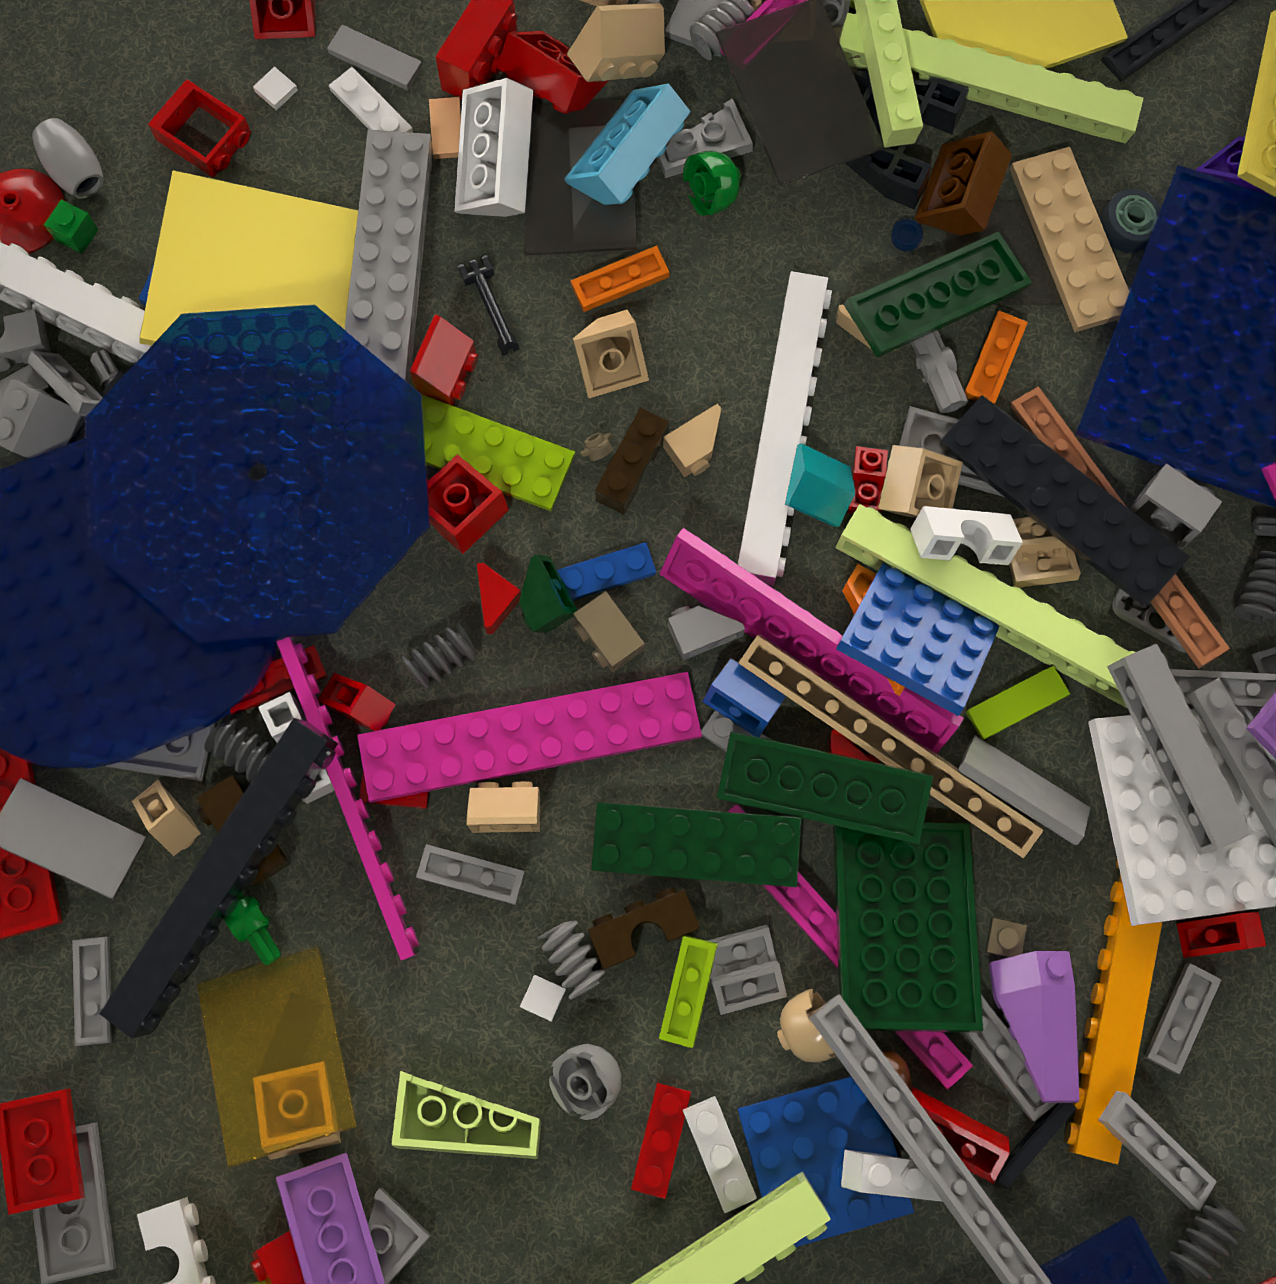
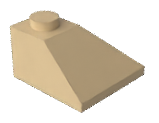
[573,310,649,398]

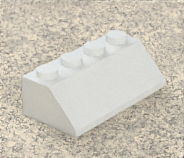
[454,78,533,217]

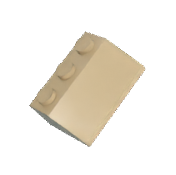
[567,3,665,82]

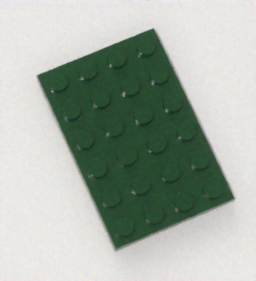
[833,822,983,1033]

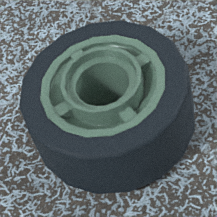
[1099,189,1164,253]

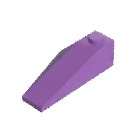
[988,951,1079,1103]

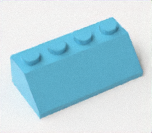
[564,83,691,205]

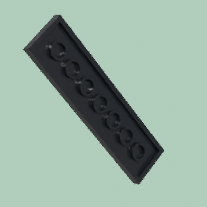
[939,395,1190,608]

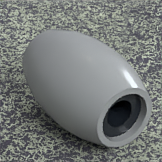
[32,118,104,199]

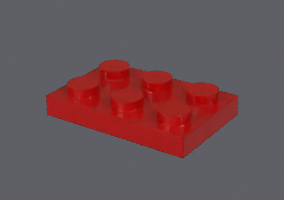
[0,1089,85,1215]

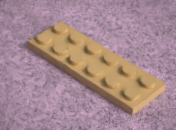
[1010,147,1137,332]

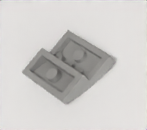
[707,925,787,1015]

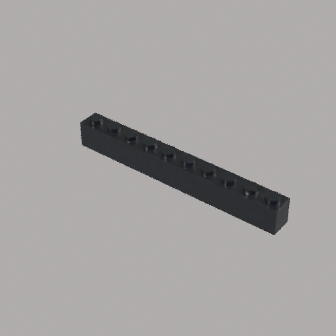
[99,718,338,1038]

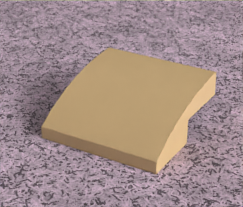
[1009,517,1081,588]

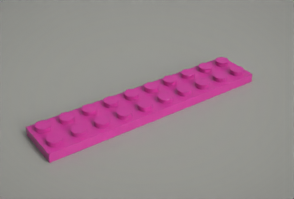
[660,528,964,754]
[357,672,702,803]

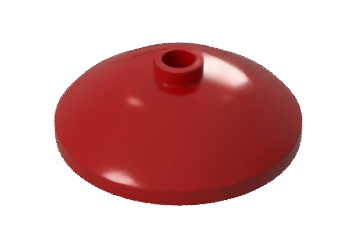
[0,169,66,254]

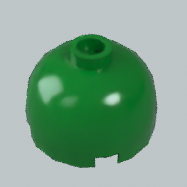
[683,150,741,216]

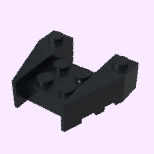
[826,70,969,210]

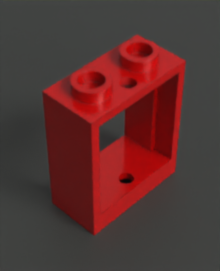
[148,79,251,178]

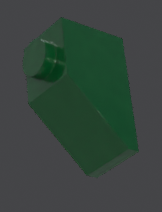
[519,554,577,633]

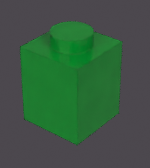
[44,199,99,254]

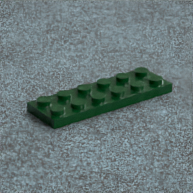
[844,231,1032,358]
[717,731,934,844]
[591,802,802,887]

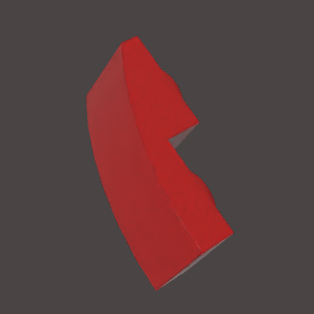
[847,446,888,514]

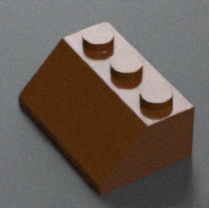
[915,131,1012,236]

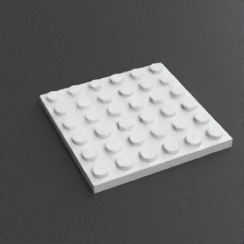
[1088,706,1276,926]

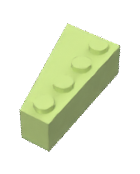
[392,1071,541,1159]

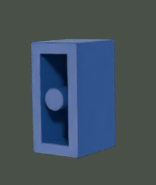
[702,659,786,737]

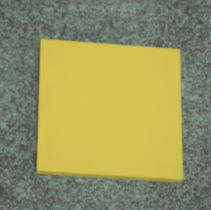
[919,0,1128,69]
[139,170,358,381]

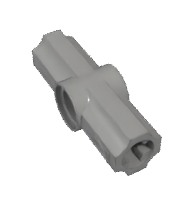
[911,330,968,413]

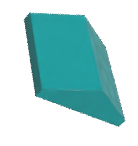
[785,444,855,527]

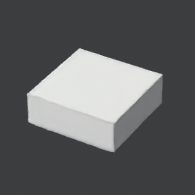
[253,67,298,110]
[520,975,566,1022]

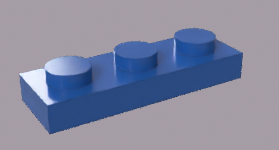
[557,542,656,601]

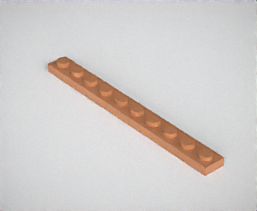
[1010,386,1230,669]

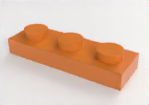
[571,246,670,312]
[964,310,1028,405]

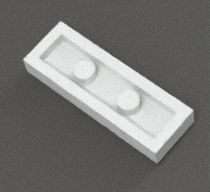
[329,67,413,133]
[683,1096,757,1213]

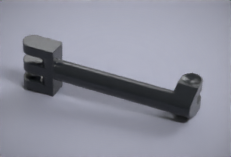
[457,254,520,356]

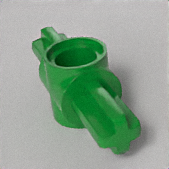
[223,892,281,966]

